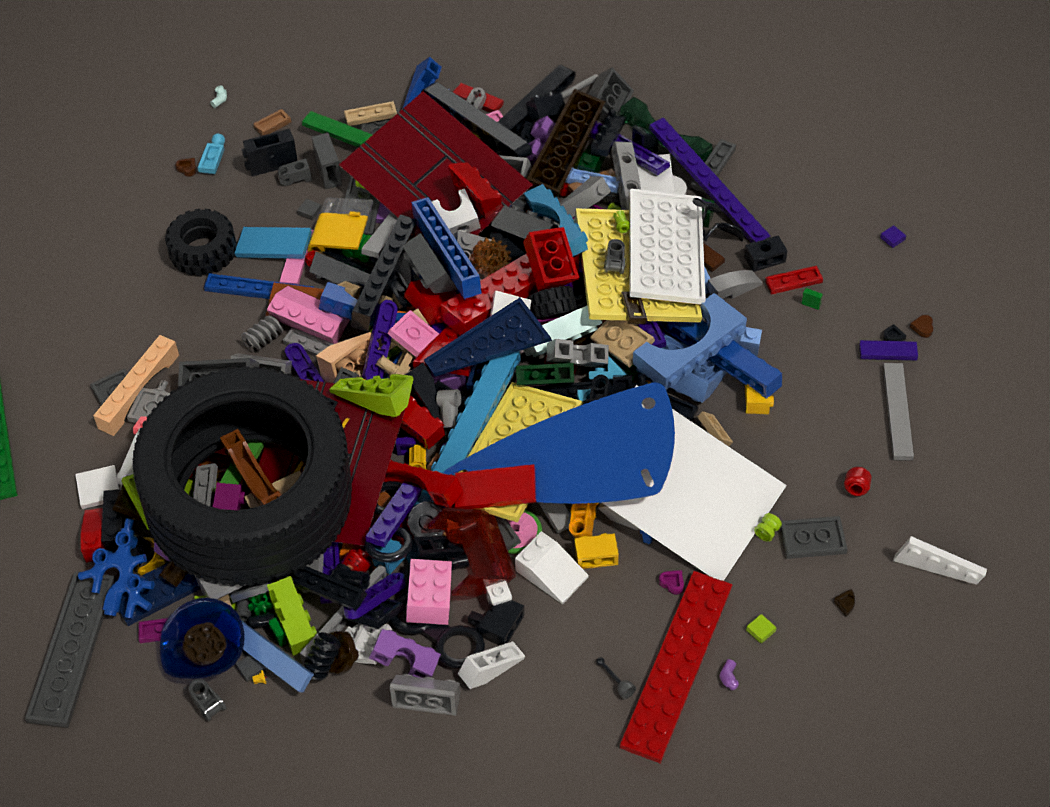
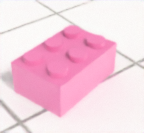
[406,559,452,625]

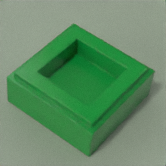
[801,288,823,310]
[269,617,287,646]

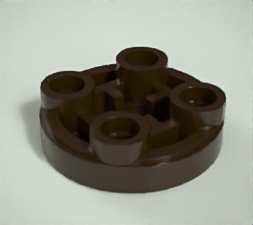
[182,622,226,666]

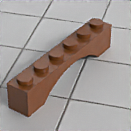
[220,429,281,506]

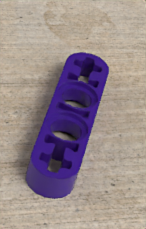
[343,573,406,619]

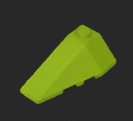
[329,374,413,417]

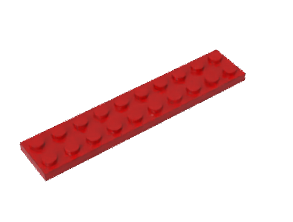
[620,571,733,764]

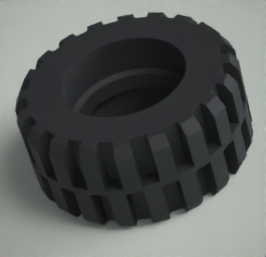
[165,208,237,276]

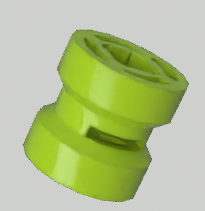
[754,513,782,542]

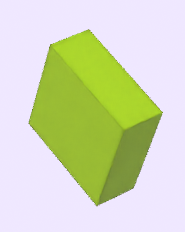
[746,614,777,644]

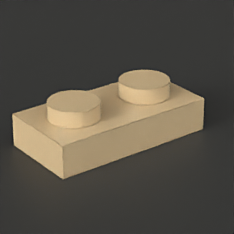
[697,412,733,447]

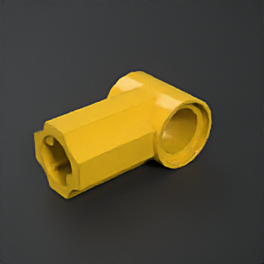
[409,445,426,487]

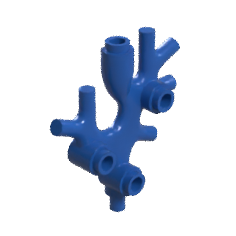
[78,519,155,619]

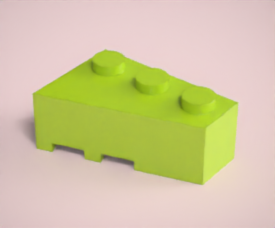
[267,576,317,656]

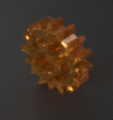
[471,238,512,276]

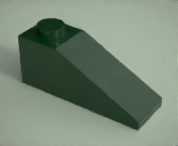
[578,145,606,173]
[516,363,574,385]

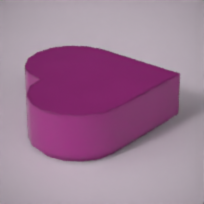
[659,570,684,595]

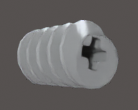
[241,315,283,352]

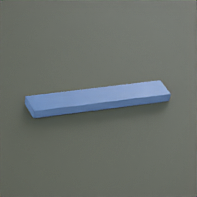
[214,609,314,693]

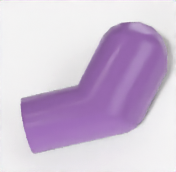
[720,659,739,690]

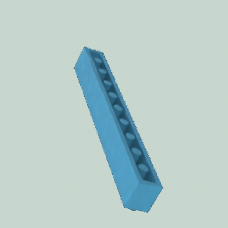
[414,351,521,510]

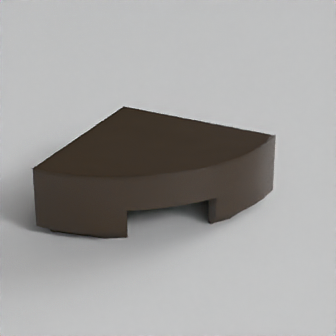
[834,589,855,617]

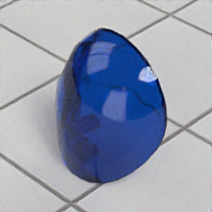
[160,598,245,679]

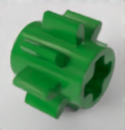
[248,592,274,616]

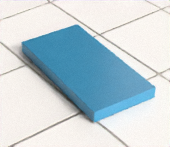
[235,227,312,259]

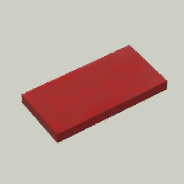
[455,464,536,511]

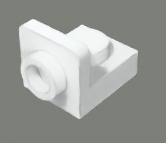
[486,581,512,606]

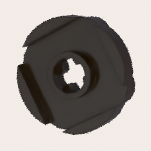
[329,631,359,674]

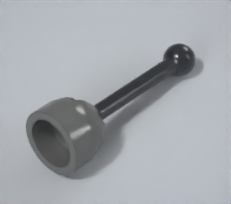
[596,657,636,699]

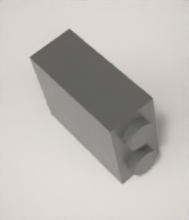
[312,133,342,190]

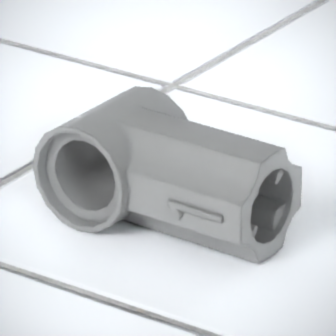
[436,389,461,428]

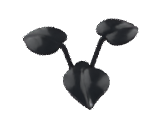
[692,198,744,242]

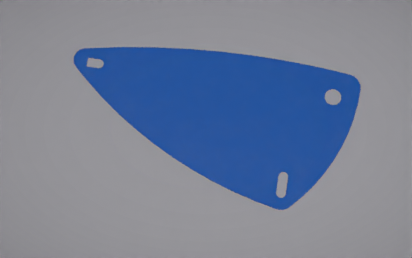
[443,382,675,504]

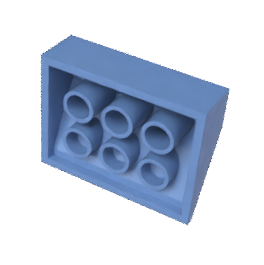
[636,335,727,403]

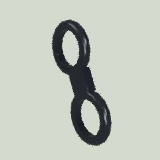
[364,481,413,563]
[390,593,485,669]

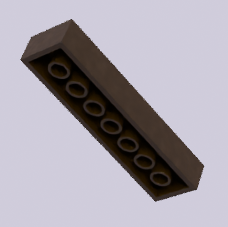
[524,89,605,199]

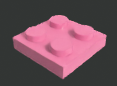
[387,310,439,357]

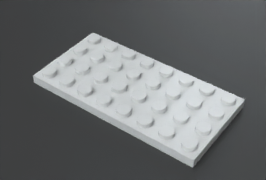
[629,189,706,305]

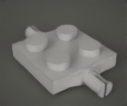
[127,380,170,423]

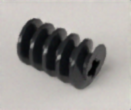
[304,632,341,680]

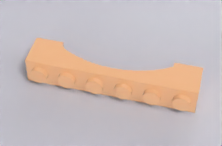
[93,335,179,436]

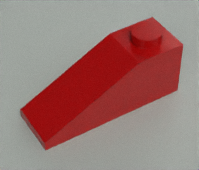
[81,508,104,563]

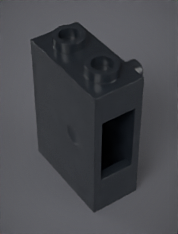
[241,128,298,177]

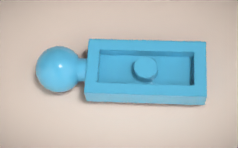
[198,133,225,174]

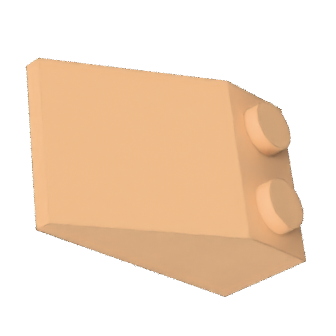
[316,332,372,383]

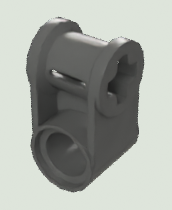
[604,239,625,275]
[189,679,227,722]

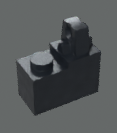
[468,600,525,646]

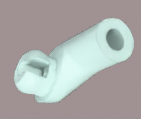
[210,85,227,108]

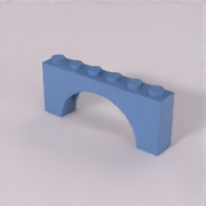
[632,293,747,389]

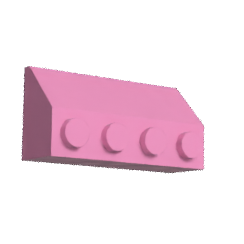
[267,286,351,344]

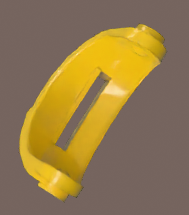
[137,537,166,575]

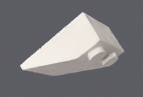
[515,531,589,605]

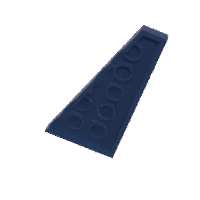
[424,297,552,377]

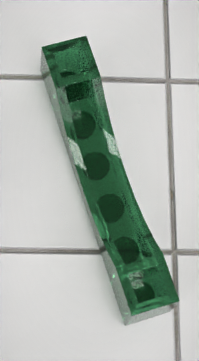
[620,97,713,163]

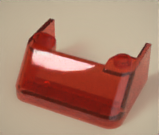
[427,507,516,596]

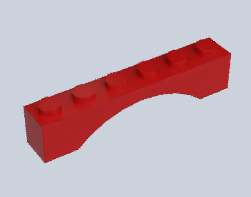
[384,460,463,508]

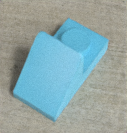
[589,356,628,380]

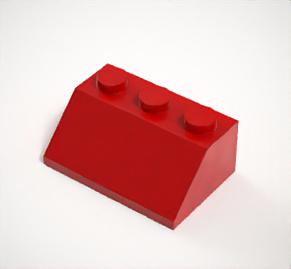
[448,162,502,219]
[523,227,579,291]

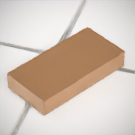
[253,109,291,136]

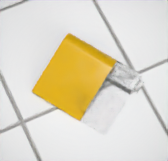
[307,197,373,252]

